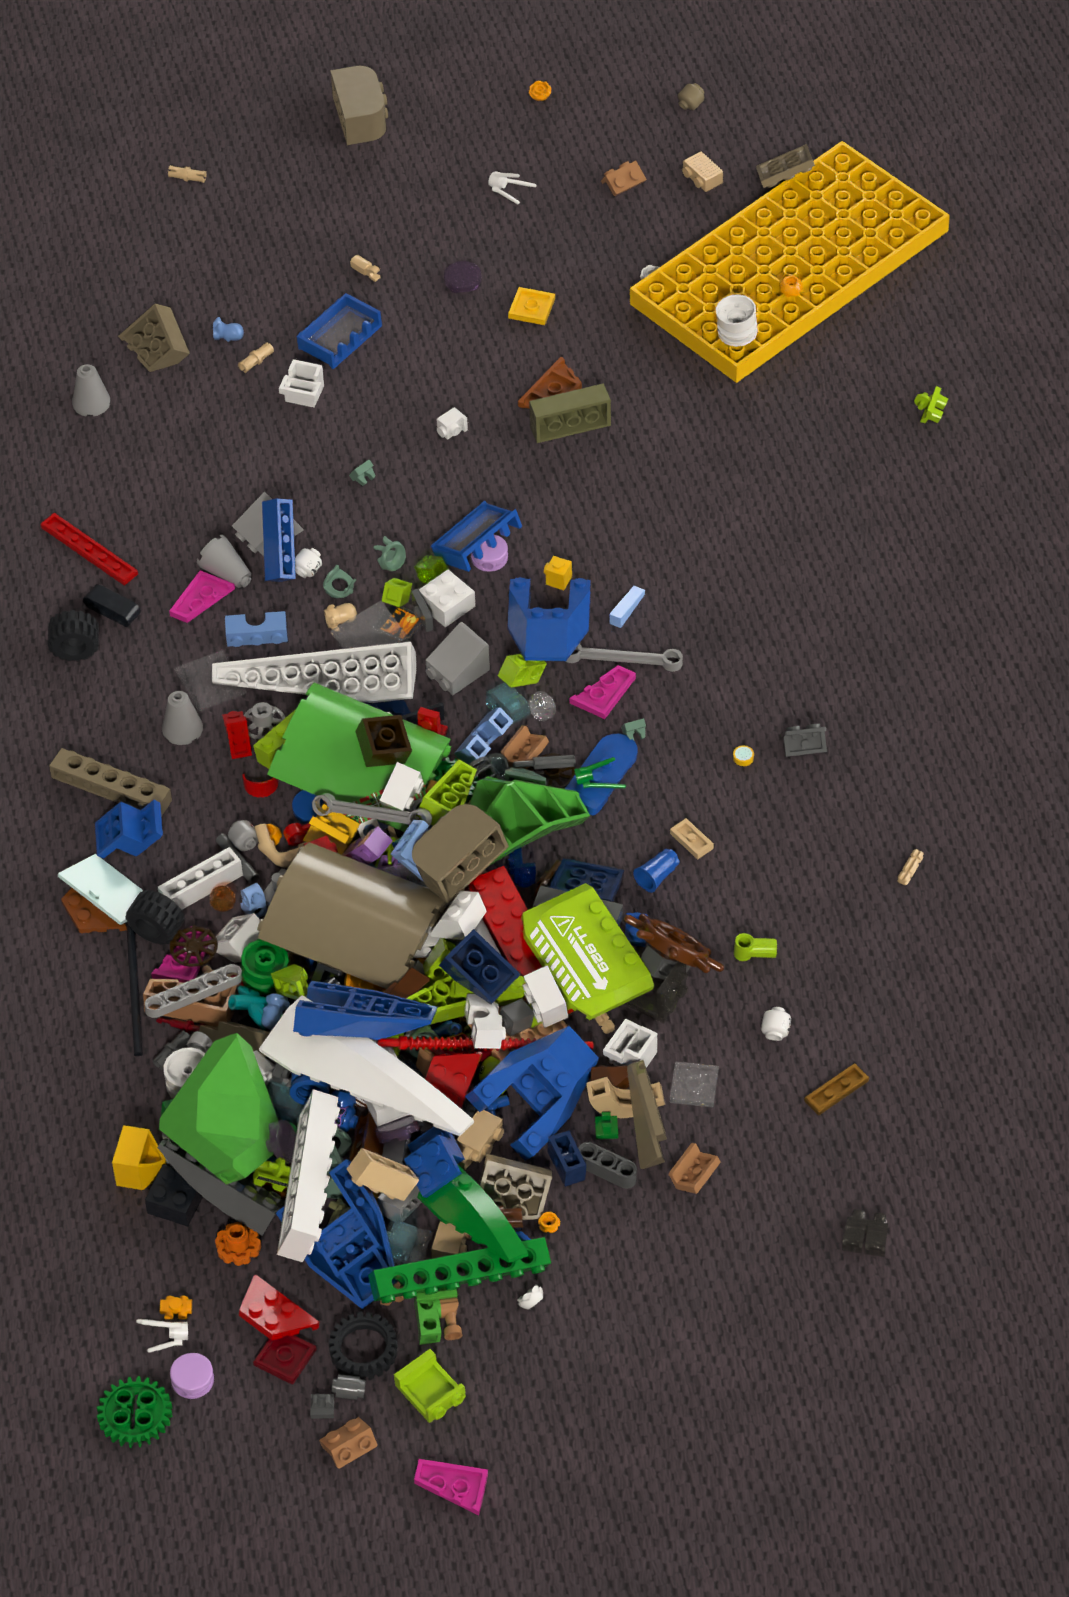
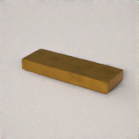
[804,1063,869,1116]

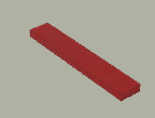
[40,513,138,586]

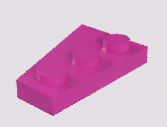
[169,570,235,623]
[569,665,636,719]
[151,926,212,982]
[414,1459,488,1516]

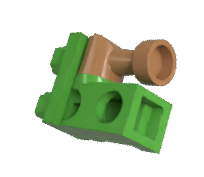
[414,1284,462,1345]

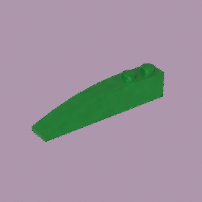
[417,1164,528,1263]

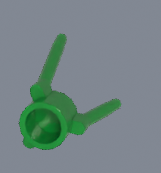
[574,757,626,789]

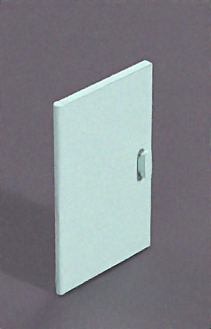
[58,854,143,925]

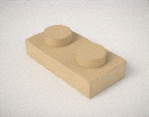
[670,818,714,860]

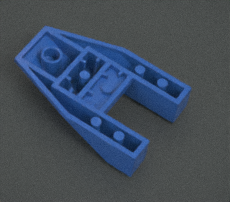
[508,577,591,661]
[293,981,437,1040]
[465,1026,599,1161]
[276,1159,398,1309]

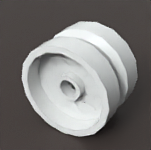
[164,1047,205,1099]

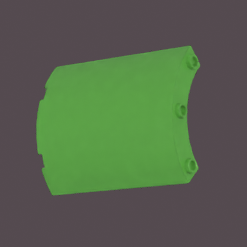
[267,682,452,832]

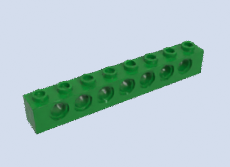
[368,1237,551,1304]

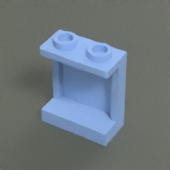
[391,820,429,881]

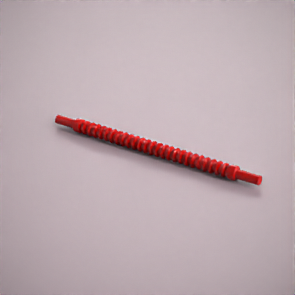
[376,1036,593,1051]

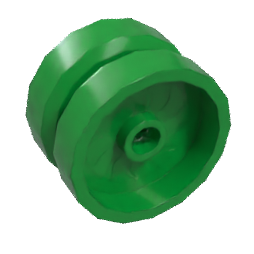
[240,939,289,995]

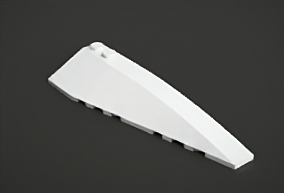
[212,642,416,703]
[259,995,474,1136]

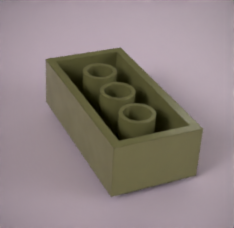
[529,383,611,443]

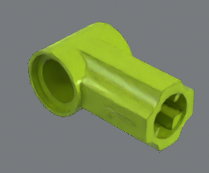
[733,933,777,961]

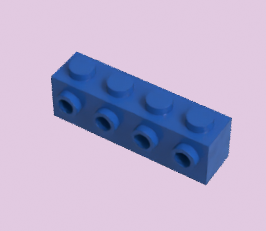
[262,498,296,582]

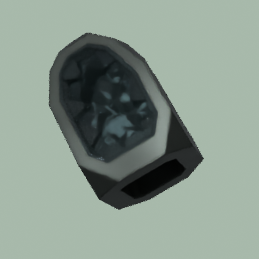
[481,753,509,780]

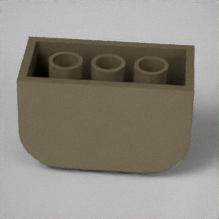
[330,66,388,145]
[412,804,509,904]

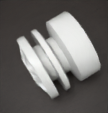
[716,294,758,347]

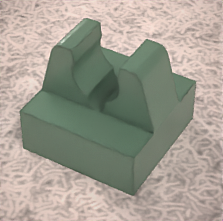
[349,460,375,486]
[621,718,646,740]

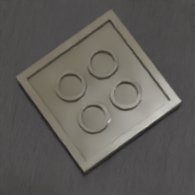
[756,144,815,188]

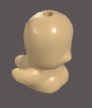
[324,603,357,632]

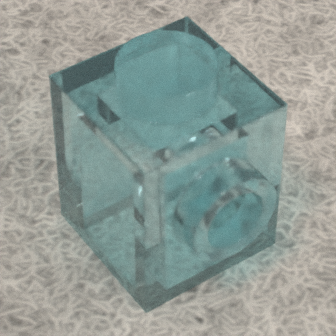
[387,1220,418,1260]

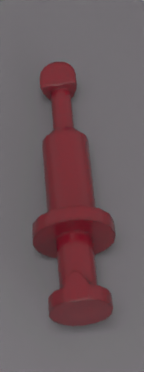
[156,1017,202,1034]

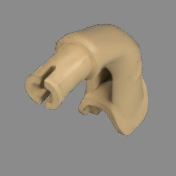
[254,823,307,868]

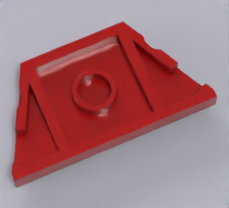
[425,1052,482,1109]
[239,1275,319,1340]

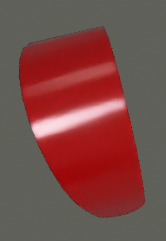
[242,774,279,797]

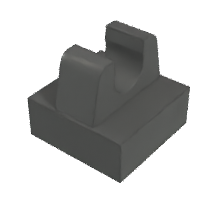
[310,1394,334,1419]

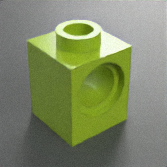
[381,578,412,607]

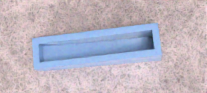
[610,586,645,628]

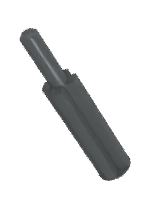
[513,755,576,770]

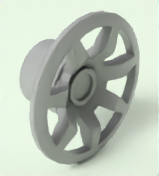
[244,702,285,740]

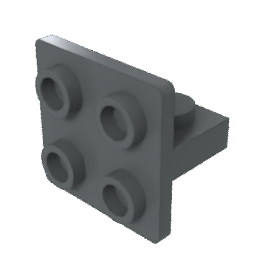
[781,723,827,757]

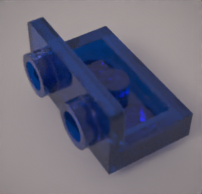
[508,847,536,887]

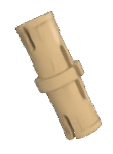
[168,165,207,183]
[238,342,274,373]

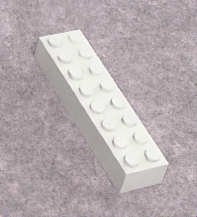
[277,1089,340,1262]

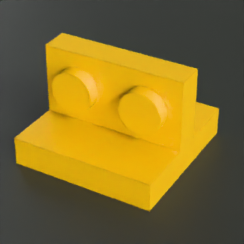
[303,804,360,855]

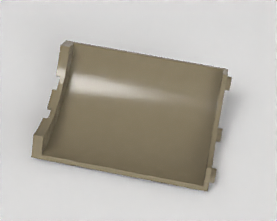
[257,842,447,989]

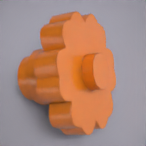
[215,1222,261,1266]

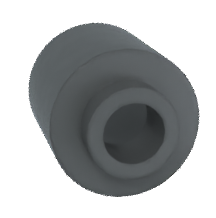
[332,1374,366,1400]

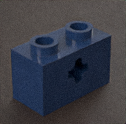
[547,1130,587,1187]

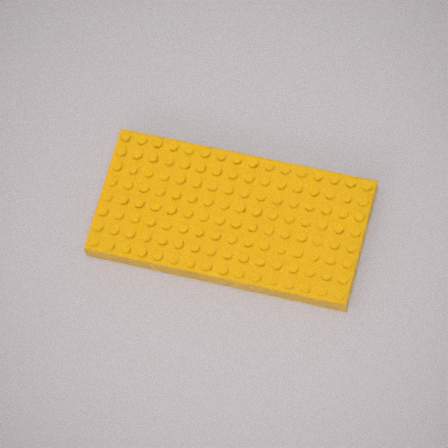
[630,141,950,383]

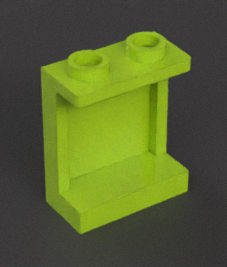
[394,1349,466,1423]

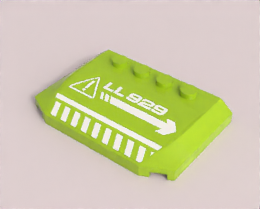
[521,883,654,1020]

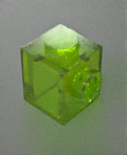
[414,555,449,583]

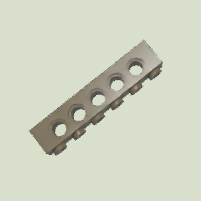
[49,748,172,817]

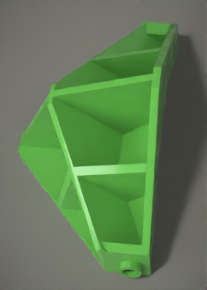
[469,776,590,866]
[159,1033,284,1184]

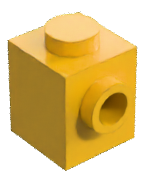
[544,556,572,590]

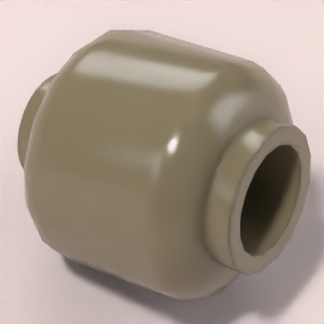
[678,83,704,110]

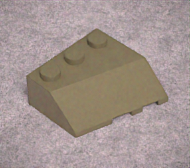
[118,304,190,372]
[478,1154,552,1220]

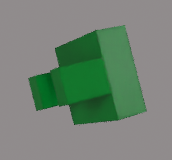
[595,1112,618,1139]

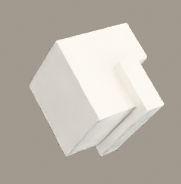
[279,359,324,407]
[603,1019,657,1068]

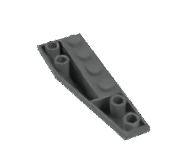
[157,1138,285,1236]

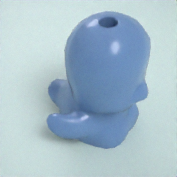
[213,317,244,342]
[261,994,290,1030]

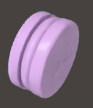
[471,535,508,572]
[170,1353,214,1399]

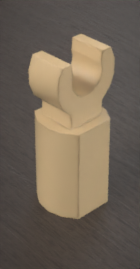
[350,255,381,282]

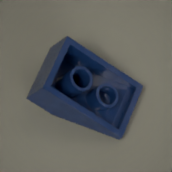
[439,929,521,1004]

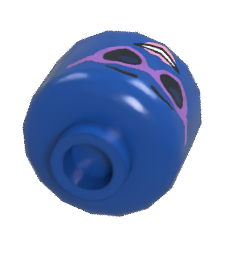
[335,1104,358,1133]

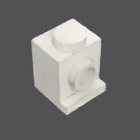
[437,407,468,440]

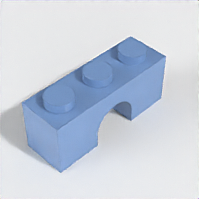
[225,611,288,647]
[454,707,513,765]

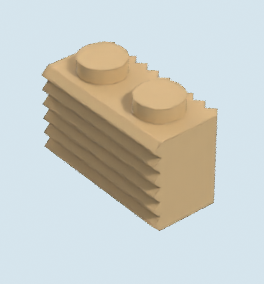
[682,151,723,192]

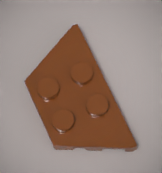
[518,357,582,409]
[61,888,126,933]

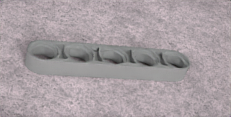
[145,964,242,1018]

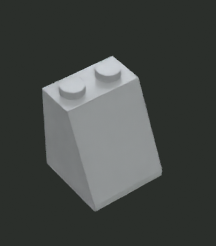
[232,492,304,556]
[426,622,490,695]

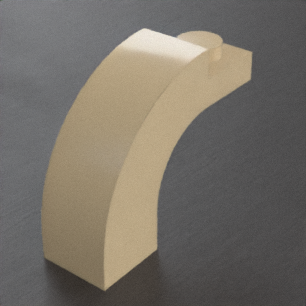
[586,1077,665,1118]

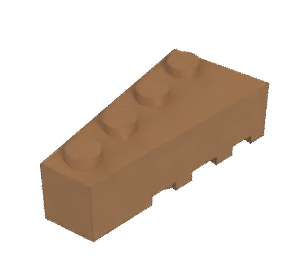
[143,979,239,1027]

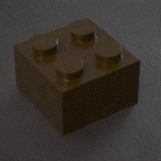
[355,715,412,767]

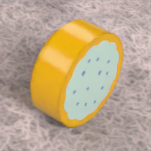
[733,745,754,766]

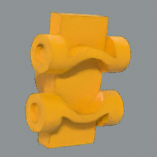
[160,1296,193,1319]

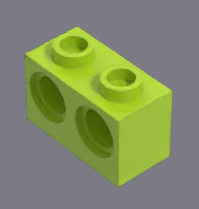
[498,654,547,688]

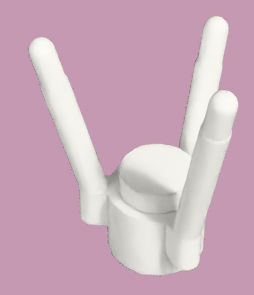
[489,171,536,204]
[136,1319,188,1353]

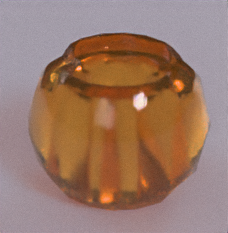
[209,885,236,912]

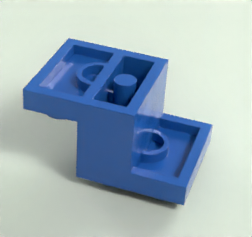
[95,800,163,859]
[404,1127,465,1198]

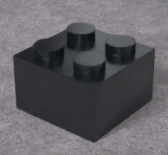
[145,1164,203,1227]

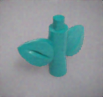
[228,985,268,1031]

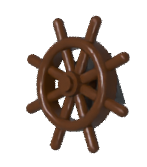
[624,914,724,984]

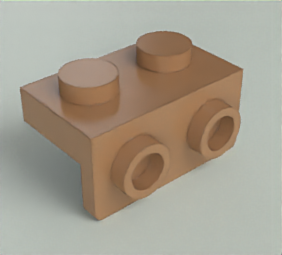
[601,161,647,196]
[501,725,549,770]
[669,1143,721,1194]
[319,1417,377,1468]

